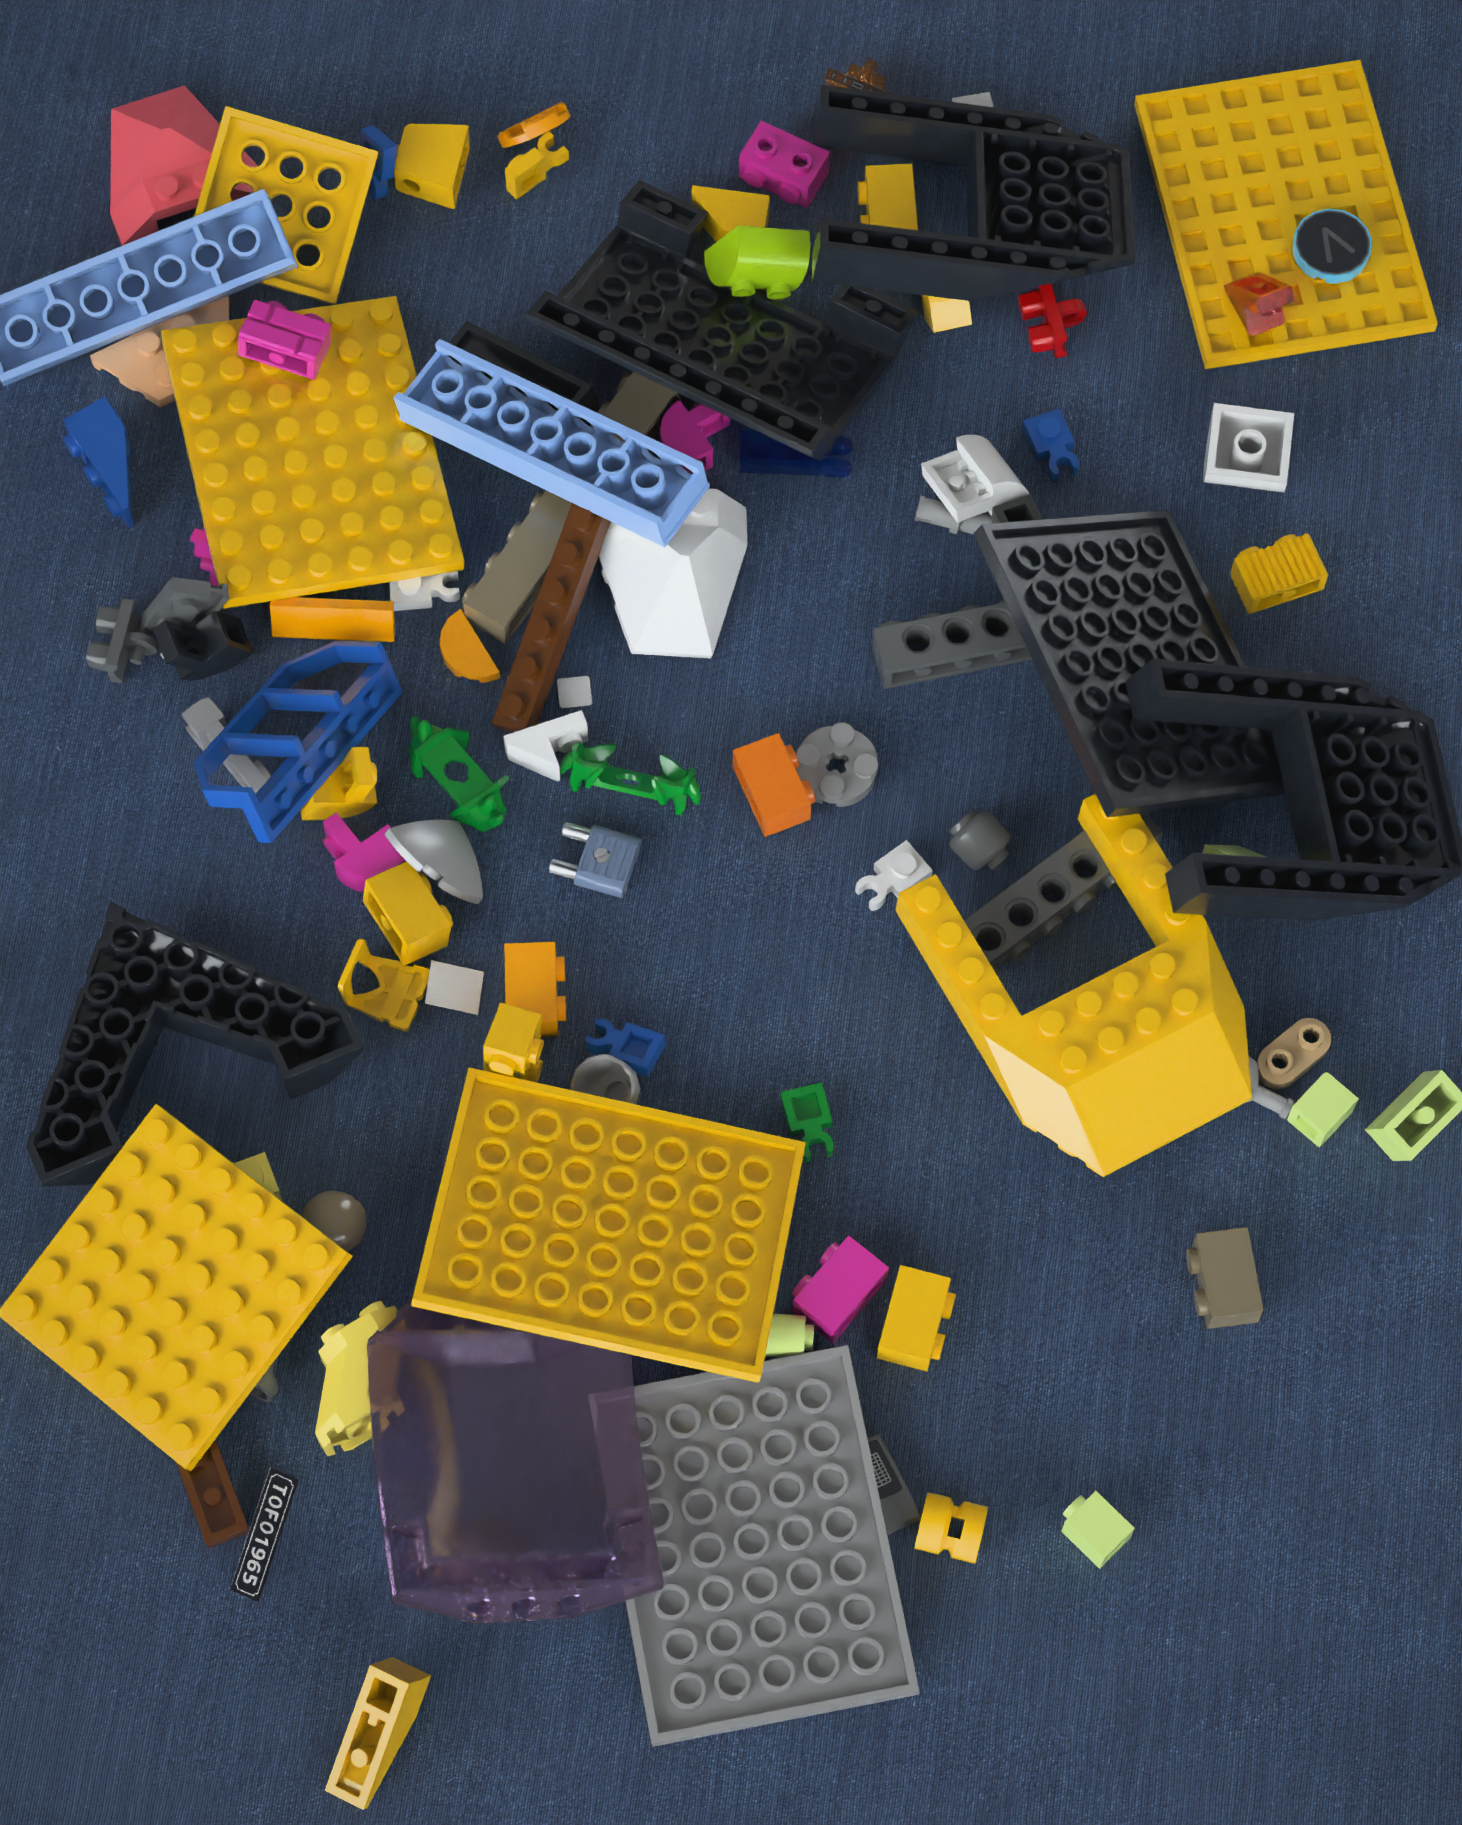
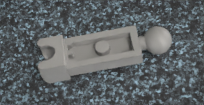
[182,697,271,794]

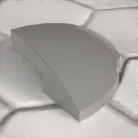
[385,819,483,904]

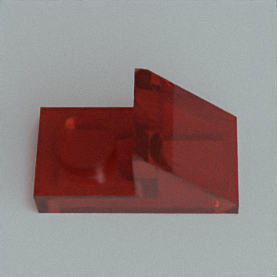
[1224,272,1295,335]

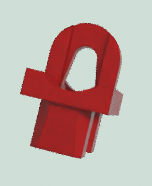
[1018,283,1087,359]

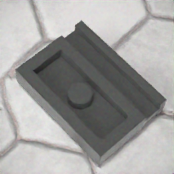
[141,577,229,631]

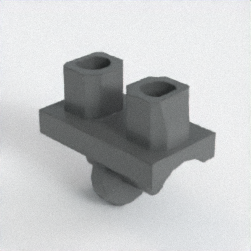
[86,598,159,683]

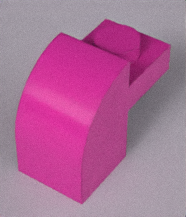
[660,400,730,474]
[323,812,406,892]

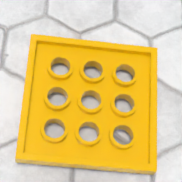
[194,106,379,305]

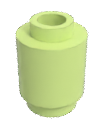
[765,1314,814,1358]

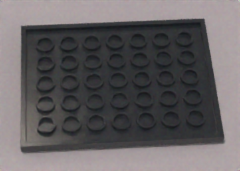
[974,510,1286,818]

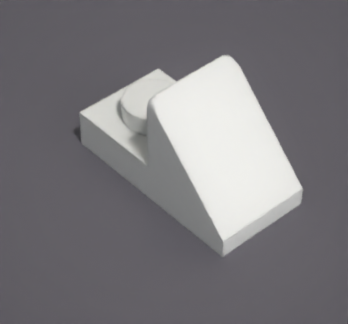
[503,710,588,781]

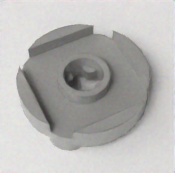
[796,722,878,807]

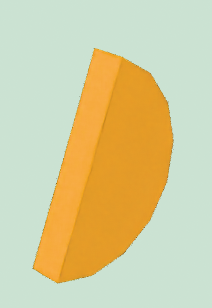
[497,102,571,148]
[440,608,501,683]

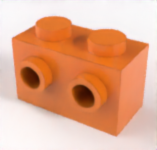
[732,733,815,837]

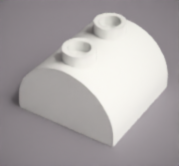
[1203,403,1294,493]

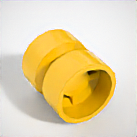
[914,1492,988,1564]

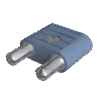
[549,822,642,899]

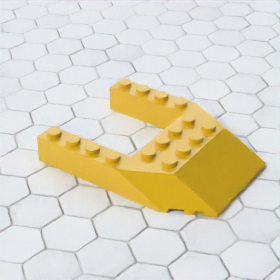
[896,794,1252,1177]

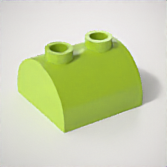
[704,225,810,300]

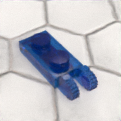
[739,430,853,478]

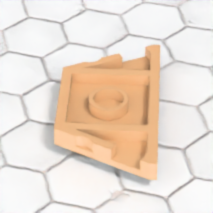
[90,295,230,408]

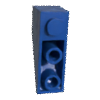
[63,396,134,528]

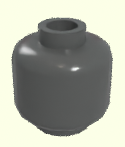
[949,808,1011,871]

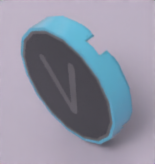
[1292,209,1372,284]

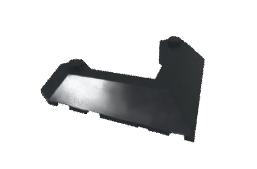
[26,902,365,1186]

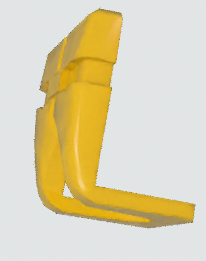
[338,939,430,1032]

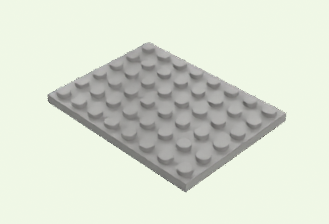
[588,1345,919,1747]

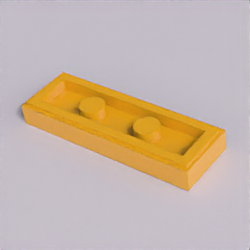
[270,597,395,642]

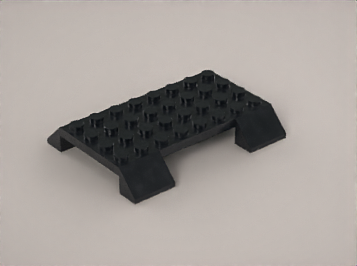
[525,180,917,461]

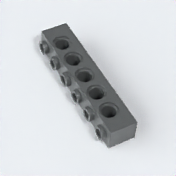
[872,599,1033,689]
[964,813,1163,976]

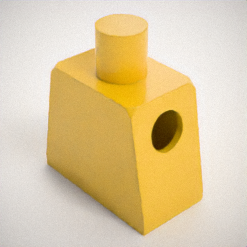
[394,124,470,209]

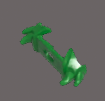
[407,716,509,832]
[559,742,701,816]

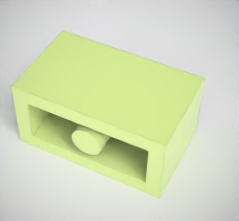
[1365,1070,1462,1161]

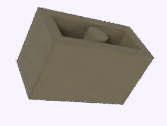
[1186,1227,1264,1329]

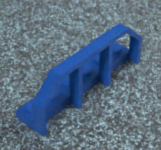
[193,641,403,843]

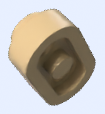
[1257,1018,1331,1089]

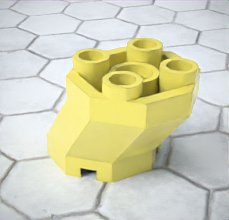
[315,1301,406,1457]

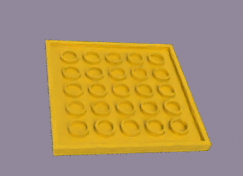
[0,1104,353,1471]

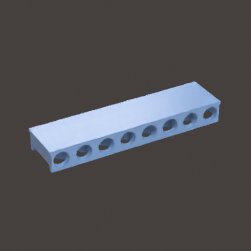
[0,189,298,386]
[394,339,710,547]

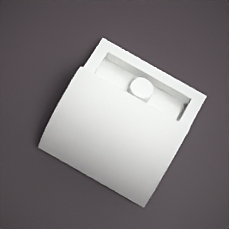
[921,435,1029,523]

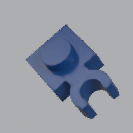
[359,125,397,200]
[1022,408,1079,482]
[585,1019,666,1077]

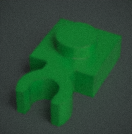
[780,1082,834,1163]

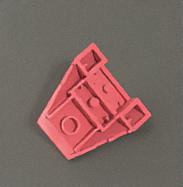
[110,85,258,246]

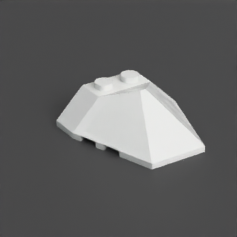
[599,488,748,659]

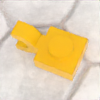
[505,131,569,200]

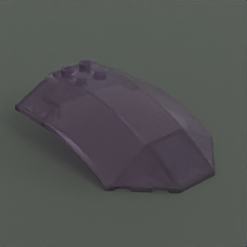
[367,1297,664,1624]

